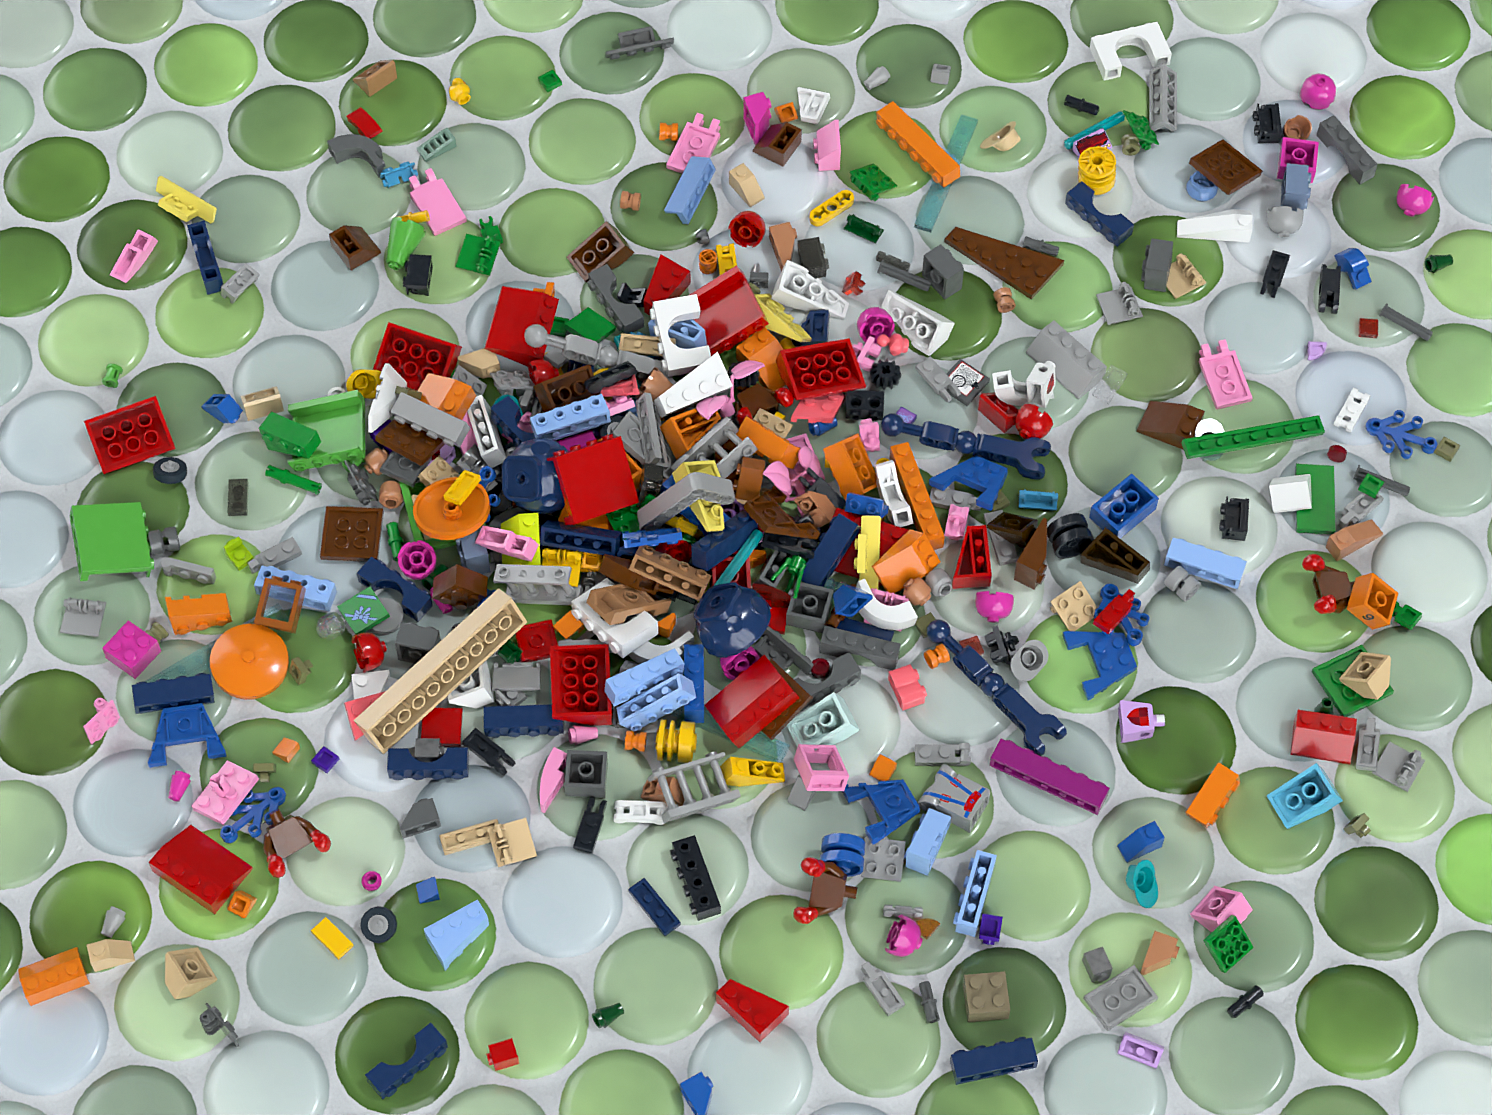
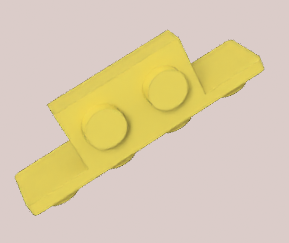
[156,176,217,224]
[854,516,881,590]

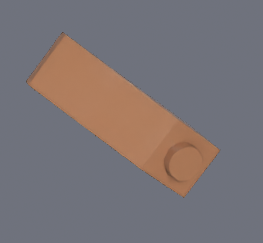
[769,222,797,271]
[1326,519,1383,561]

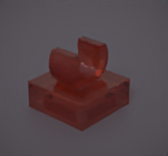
[842,271,866,295]

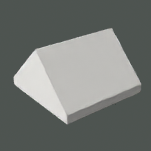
[1269,474,1312,513]

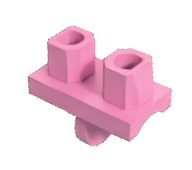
[852,336,882,372]
[859,419,880,452]
[944,504,969,541]

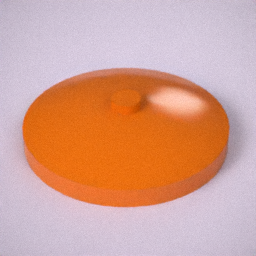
[413,477,490,540]
[210,624,289,699]

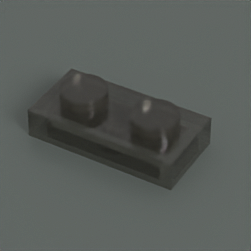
[227,479,249,516]

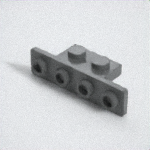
[605,26,674,60]
[753,626,814,675]

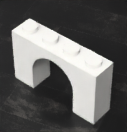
[1090,22,1172,81]
[650,294,711,377]
[571,578,658,658]

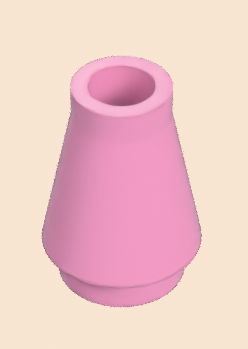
[568,726,598,745]

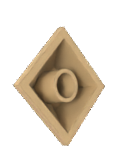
[1339,652,1391,699]
[165,947,217,999]

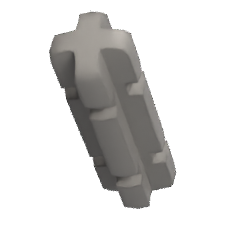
[883,904,923,919]

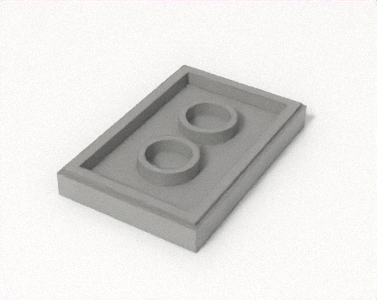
[1083,965,1158,1031]

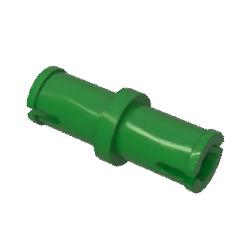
[386,522,403,561]

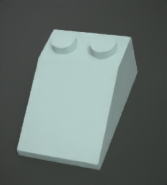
[787,692,860,750]

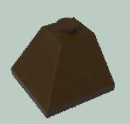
[987,512,1038,548]

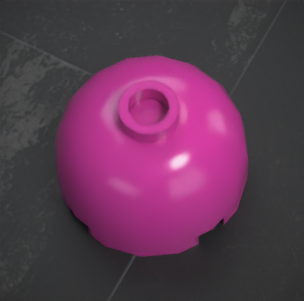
[1300,73,1336,110]
[1396,184,1434,217]
[857,307,895,344]
[398,540,436,580]
[975,591,1014,623]
[720,646,760,680]
[885,914,923,957]

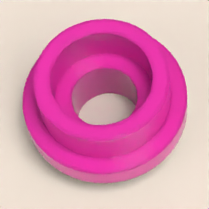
[361,871,382,891]

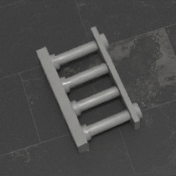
[670,416,758,478]
[493,564,583,605]
[647,751,741,823]

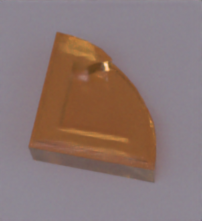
[916,918,940,940]

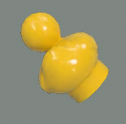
[449,78,471,105]

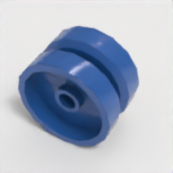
[820,833,866,877]

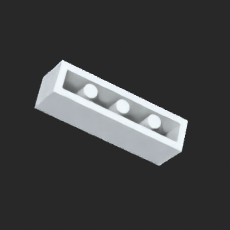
[467,395,506,468]

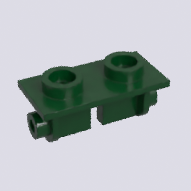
[844,214,884,244]
[497,639,523,664]

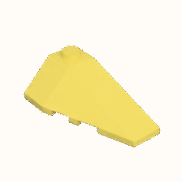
[755,294,812,342]
[672,460,724,532]

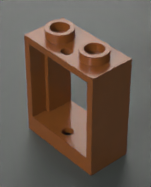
[254,576,306,634]

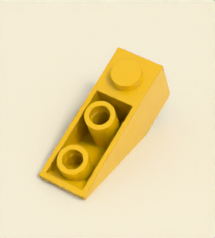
[720,756,785,787]

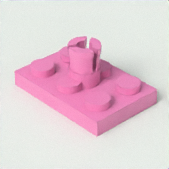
[191,760,259,825]

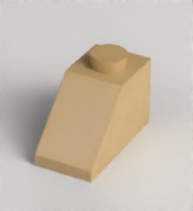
[729,163,765,207]
[457,348,500,379]
[87,939,135,972]

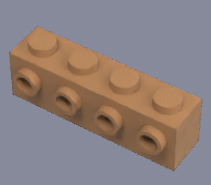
[629,545,712,601]

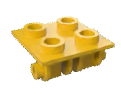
[542,548,583,587]

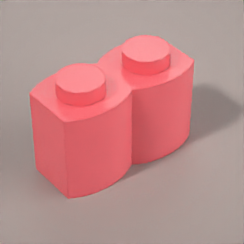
[888,664,927,711]

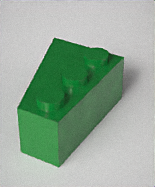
[259,411,321,459]

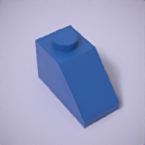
[201,394,243,424]
[833,585,873,617]
[1117,821,1165,863]
[680,1071,714,1115]

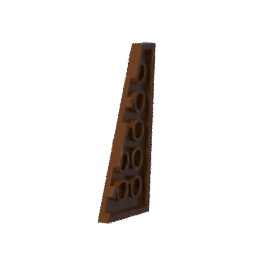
[944,227,1065,300]

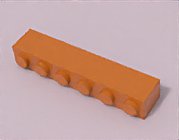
[876,101,960,188]
[889,442,945,550]

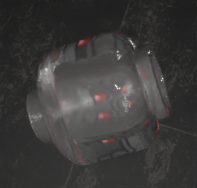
[316,612,346,641]

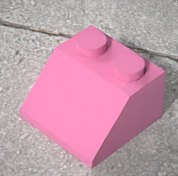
[813,120,841,171]
[1190,886,1253,932]

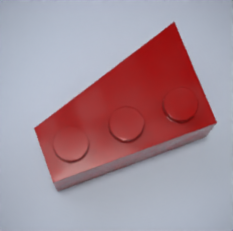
[644,254,691,316]
[952,525,992,589]
[716,979,789,1042]

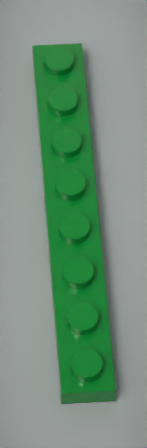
[1181,415,1325,459]

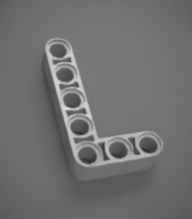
[637,472,735,531]

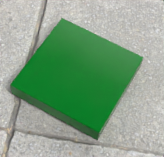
[564,307,616,343]

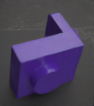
[979,913,1003,945]

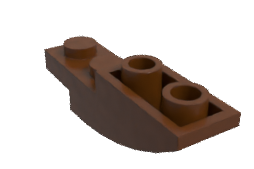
[598,554,674,595]

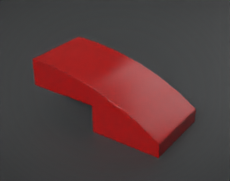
[346,107,383,139]

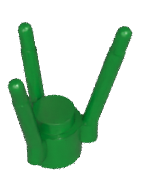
[771,555,806,599]

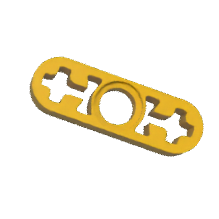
[810,190,854,226]

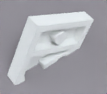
[797,87,830,124]
[352,670,390,700]

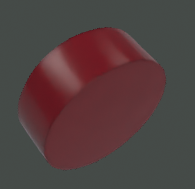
[1327,445,1347,463]
[811,658,830,678]

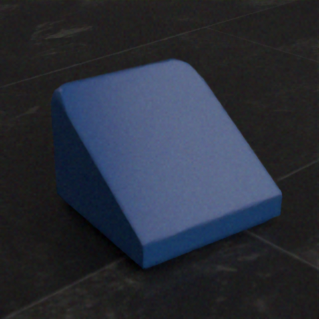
[416,877,440,904]

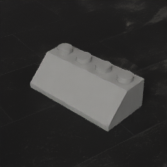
[1026,320,1107,400]

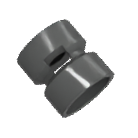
[148,526,180,556]

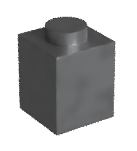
[415,738,444,762]
[1082,946,1113,982]

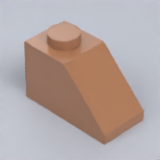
[1140,931,1180,975]

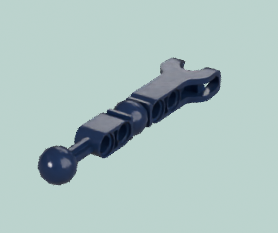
[881,413,1051,480]
[926,619,1067,756]

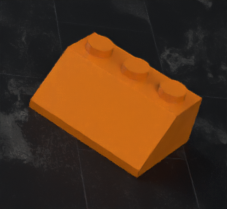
[823,433,877,501]
[18,947,90,1006]

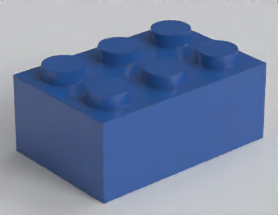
[1089,474,1159,539]

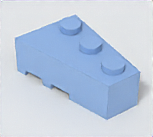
[648,319,707,349]
[904,808,951,876]
[424,900,489,971]

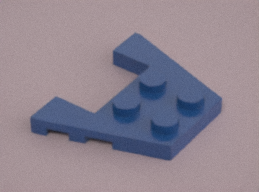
[929,456,1008,511]
[622,528,682,548]
[1062,631,1137,701]
[148,703,227,768]
[842,779,920,845]

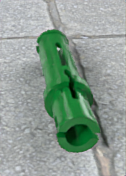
[265,465,322,495]

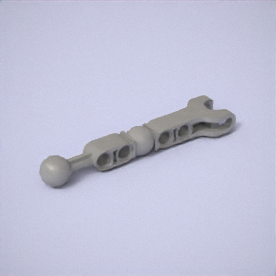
[524,324,685,385]

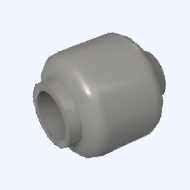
[925,568,953,597]

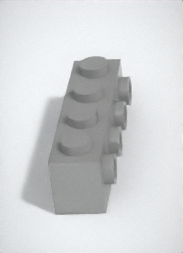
[390,392,470,447]

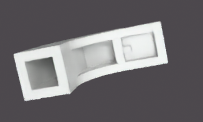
[992,370,1054,406]
[874,460,914,527]
[856,579,918,630]
[628,631,694,664]

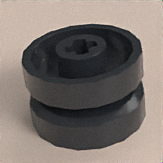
[1047,513,1094,559]

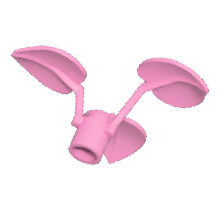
[696,360,765,420]
[763,447,820,516]

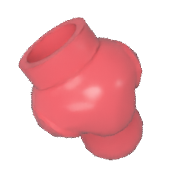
[877,333,909,356]

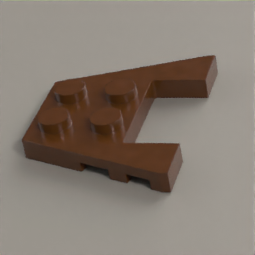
[743,486,820,539]

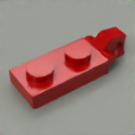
[1093,589,1135,634]

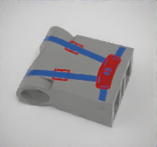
[918,764,990,833]

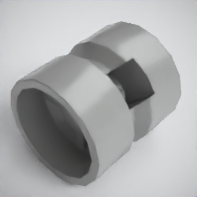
[1164,566,1201,602]

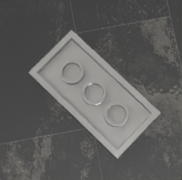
[611,411,682,479]

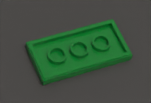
[1295,463,1336,535]

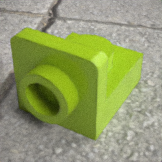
[223,536,254,571]

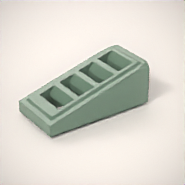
[417,128,457,162]

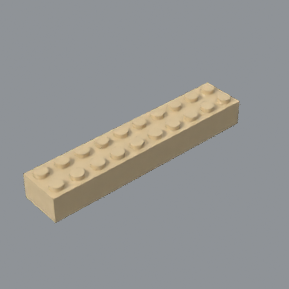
[354,588,527,754]

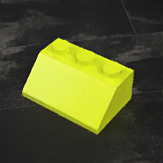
[501,513,541,565]

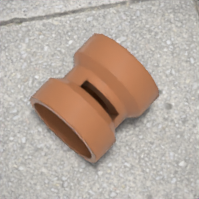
[620,191,641,211]
[993,287,1016,313]

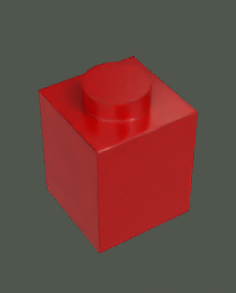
[486,1038,519,1071]

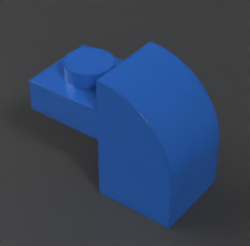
[1334,248,1372,289]

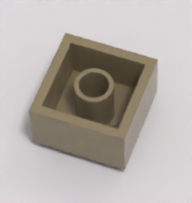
[963,971,1010,1022]

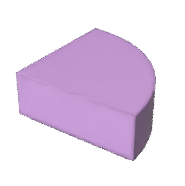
[1307,341,1327,360]

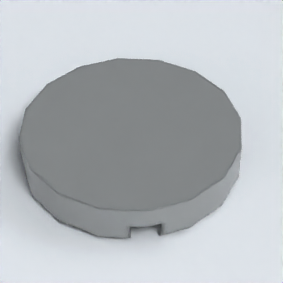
[370,598,404,635]

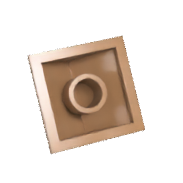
[353,60,397,97]

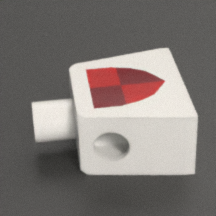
[1026,361,1056,408]

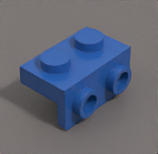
[845,493,889,518]

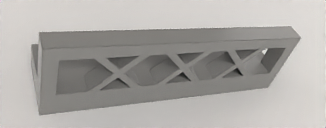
[1149,64,1177,132]
[635,392,668,470]

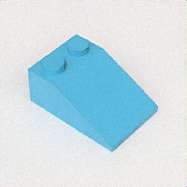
[1267,763,1343,829]

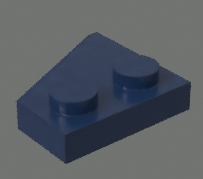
[792,310,830,346]

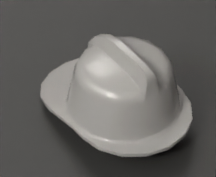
[1010,640,1049,682]

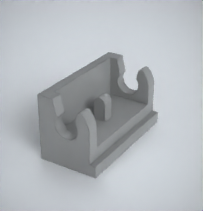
[221,263,260,304]

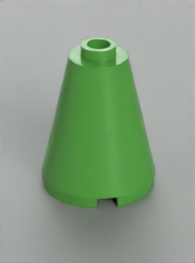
[386,217,426,270]

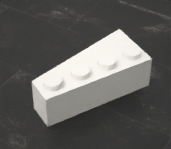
[654,352,733,418]

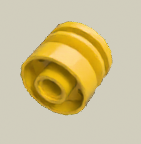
[1078,146,1116,195]
[655,719,697,763]

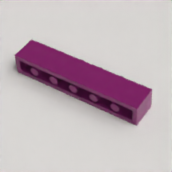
[989,738,1110,815]

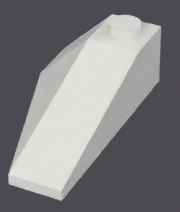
[1177,209,1253,242]
[771,260,849,320]
[881,290,955,356]
[368,363,407,433]
[448,660,494,708]

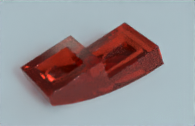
[752,583,791,608]

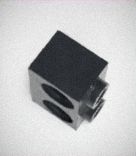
[846,390,884,421]

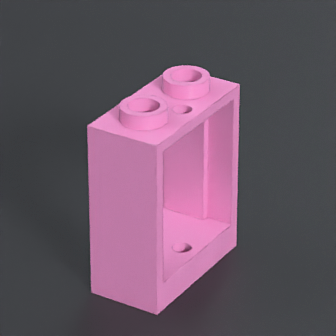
[794,744,849,791]

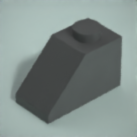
[400,798,441,839]

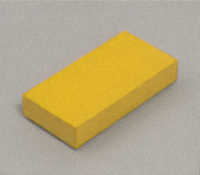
[443,469,481,506]
[311,917,354,960]

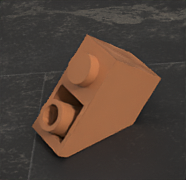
[794,491,836,528]
[640,777,685,807]

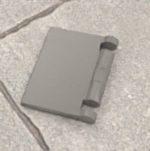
[492,662,541,691]

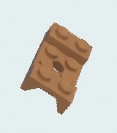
[586,584,672,625]

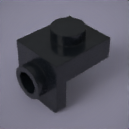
[617,283,647,307]

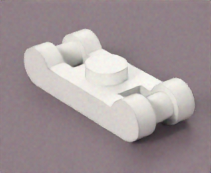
[1333,387,1371,433]
[613,800,666,825]

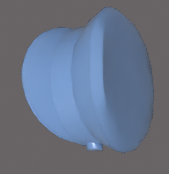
[1186,171,1218,201]

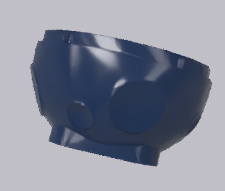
[502,437,568,514]
[694,582,772,658]

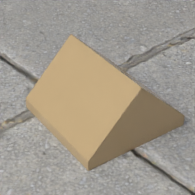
[241,386,284,421]

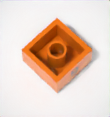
[1347,573,1398,630]

